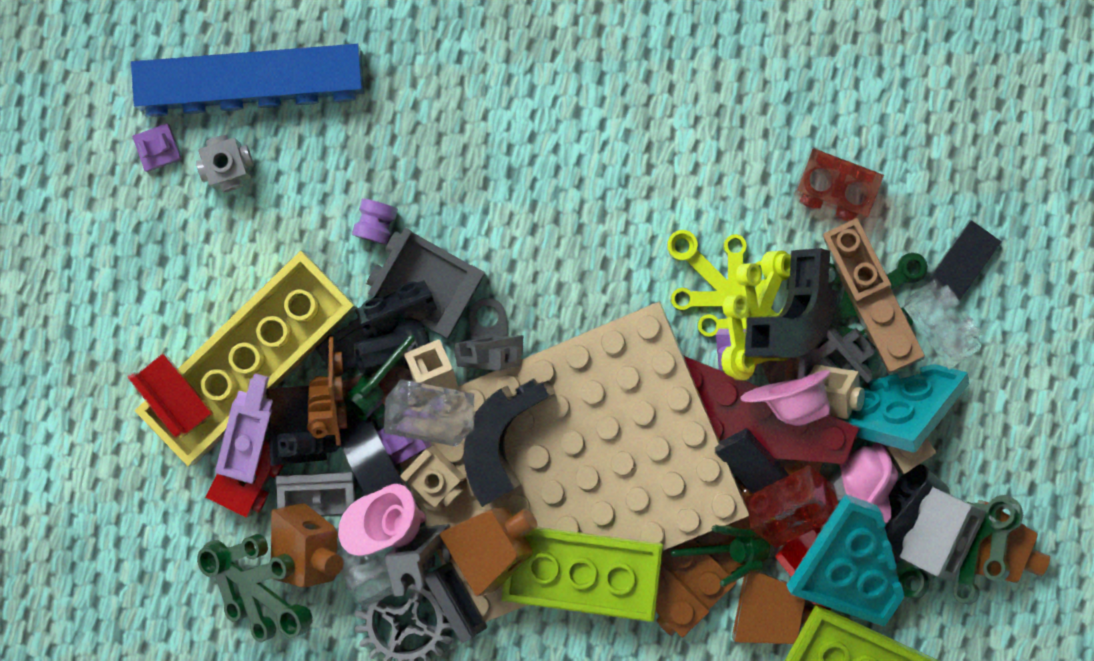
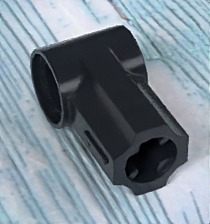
[354,320,431,376]

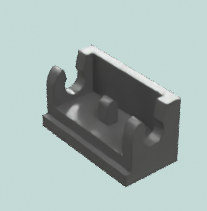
[384,524,452,597]

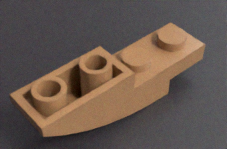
[822,218,925,375]

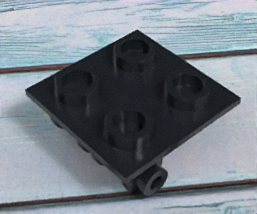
[266,386,341,465]

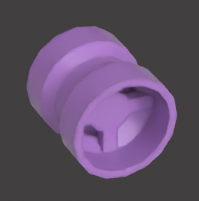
[352,198,398,245]

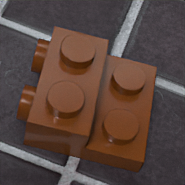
[656,538,737,638]

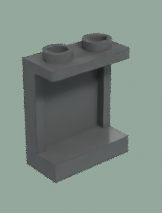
[366,227,486,339]

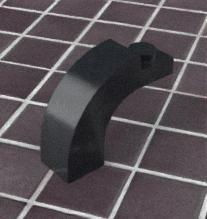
[745,248,838,359]
[463,378,555,507]
[341,411,425,527]

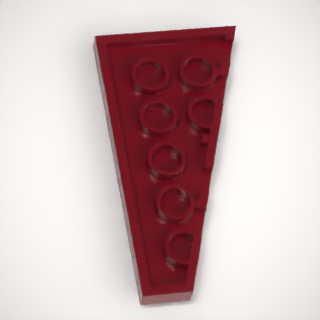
[683,355,860,464]

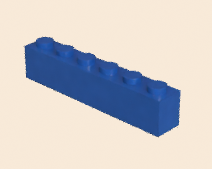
[131,43,364,117]

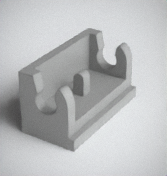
[276,472,357,515]

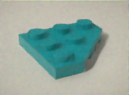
[836,364,969,453]
[786,493,904,627]

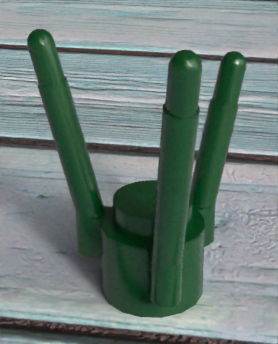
[344,335,419,421]
[671,525,770,587]

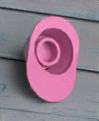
[741,370,830,425]
[839,442,899,524]
[338,484,426,556]

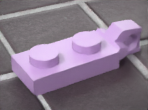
[215,373,273,484]

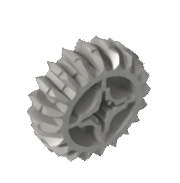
[354,572,453,661]

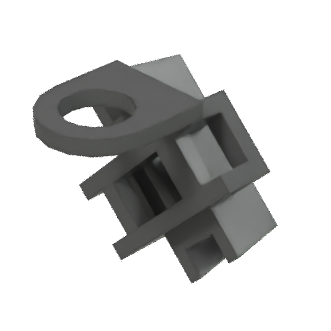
[454,298,524,370]
[798,325,875,383]

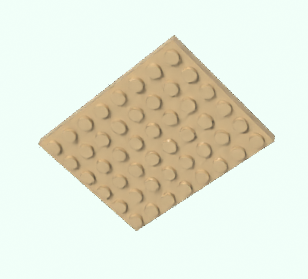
[382,301,750,622]

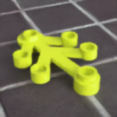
[667,230,777,337]
[721,250,791,380]

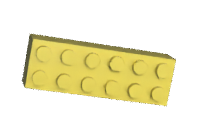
[134,251,358,466]

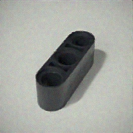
[884,464,950,565]

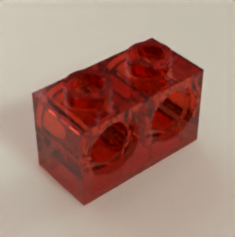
[793,148,884,222]
[745,465,838,548]

